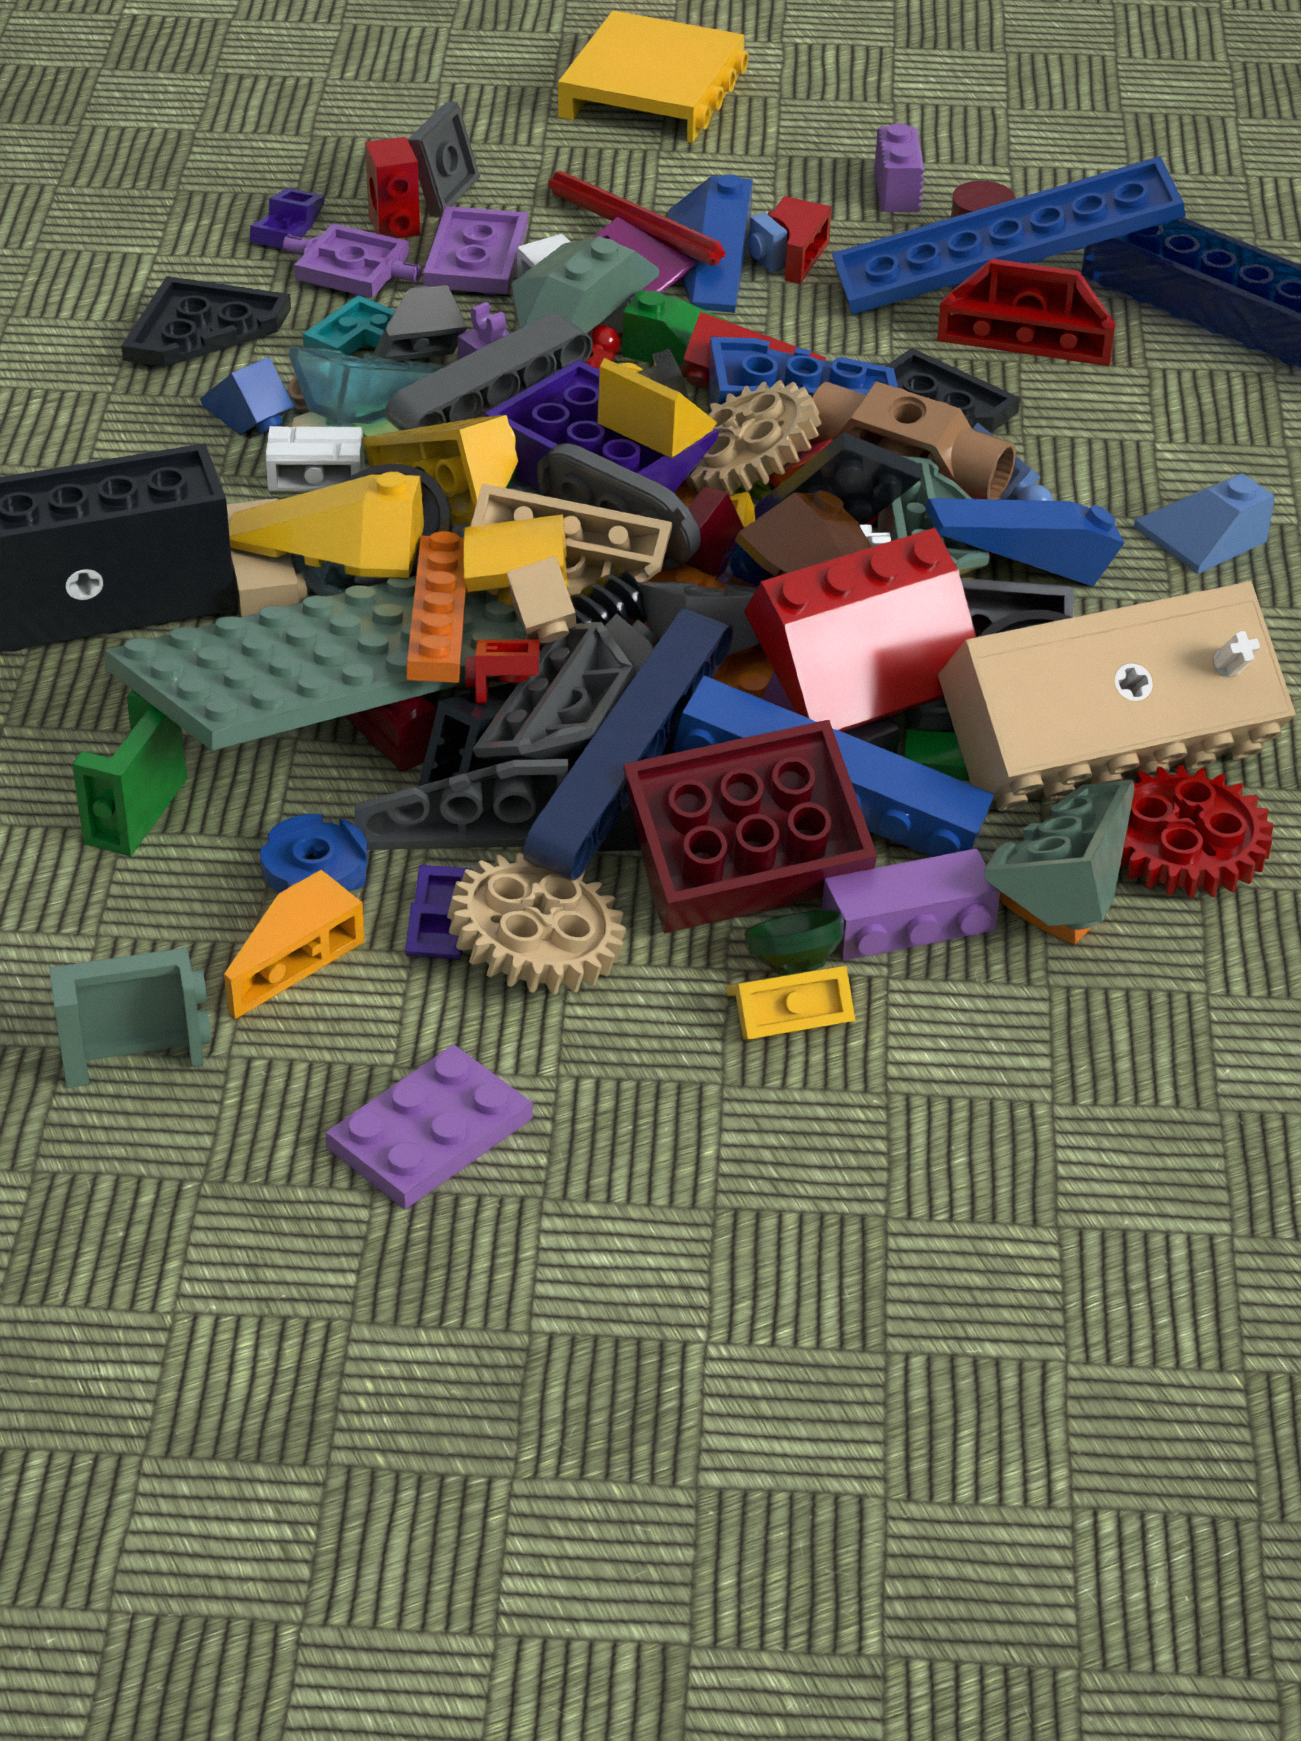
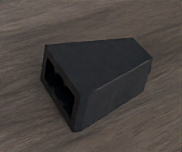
[418,683,516,786]

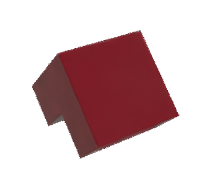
[685,487,744,576]

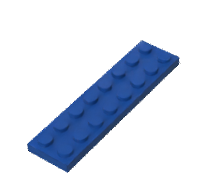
[832,156,1186,315]

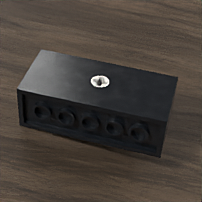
[0,443,236,652]

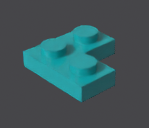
[303,295,396,363]

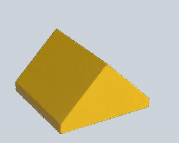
[598,358,717,458]

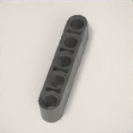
[385,312,593,431]

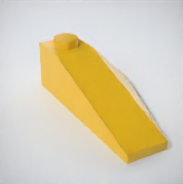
[229,472,424,578]

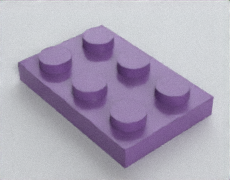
[423,206,528,296]
[325,1044,533,1210]

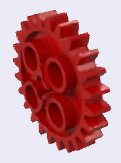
[1120,765,1273,898]

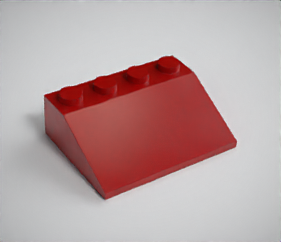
[744,528,976,732]

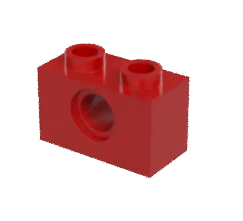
[365,137,420,239]

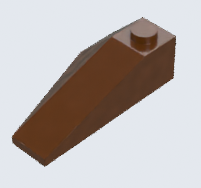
[735,491,871,577]

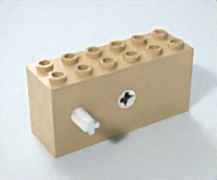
[938,581,1296,811]

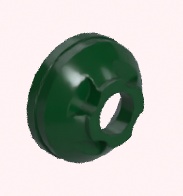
[744,910,845,975]

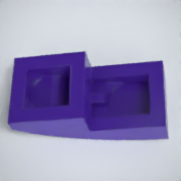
[250,188,325,249]
[405,865,473,960]

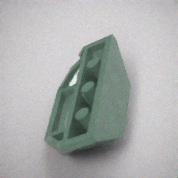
[512,236,659,334]
[878,456,989,575]

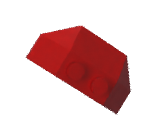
[937,258,1116,366]

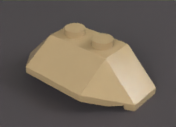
[471,483,672,596]

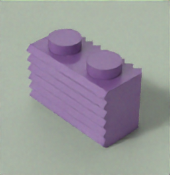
[874,123,925,212]

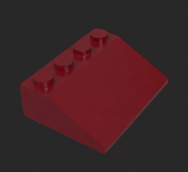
[623,719,877,934]

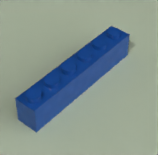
[672,676,995,857]

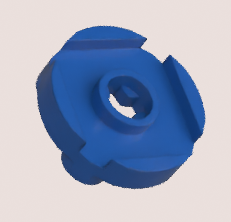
[260,814,368,893]

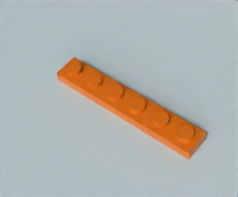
[406,531,466,683]

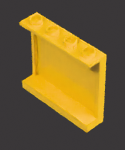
[558,10,749,143]

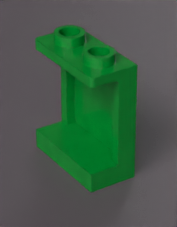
[72,690,187,856]

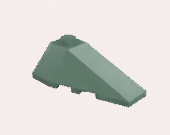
[984,779,1135,930]

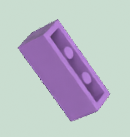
[822,848,1000,961]

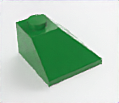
[622,290,735,370]

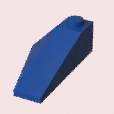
[667,174,753,313]
[709,337,898,412]
[925,498,1125,586]

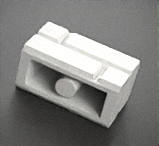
[266,426,364,493]

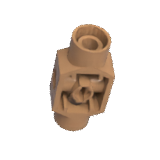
[808,381,1016,500]

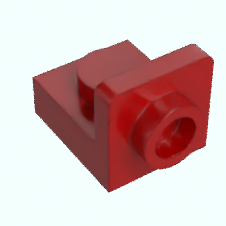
[465,639,540,704]

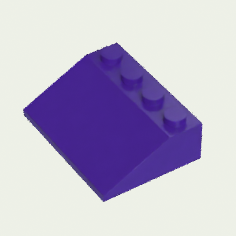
[484,360,719,493]

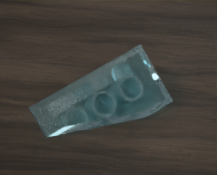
[288,346,446,427]

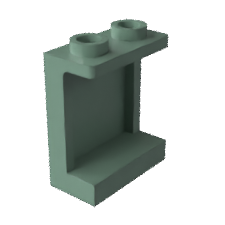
[49,947,212,1088]

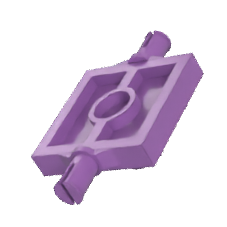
[283,223,422,298]

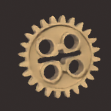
[684,380,821,496]
[447,853,626,994]

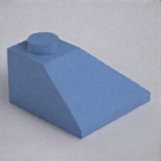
[1134,473,1275,574]

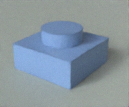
[747,212,787,273]

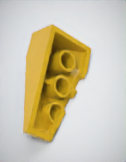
[362,415,518,525]

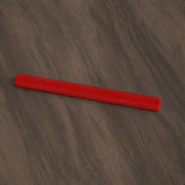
[548,171,726,266]

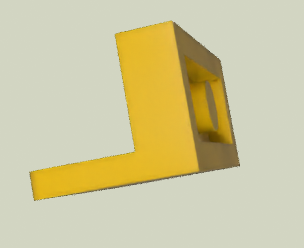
[725,966,856,1040]

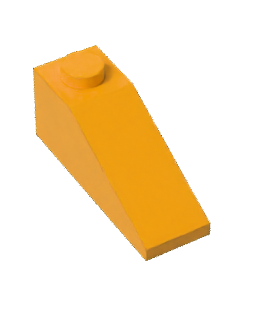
[224,870,365,1019]

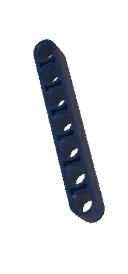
[523,608,734,880]

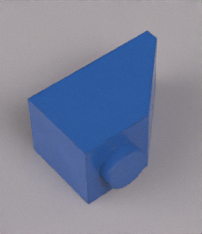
[200,357,294,435]

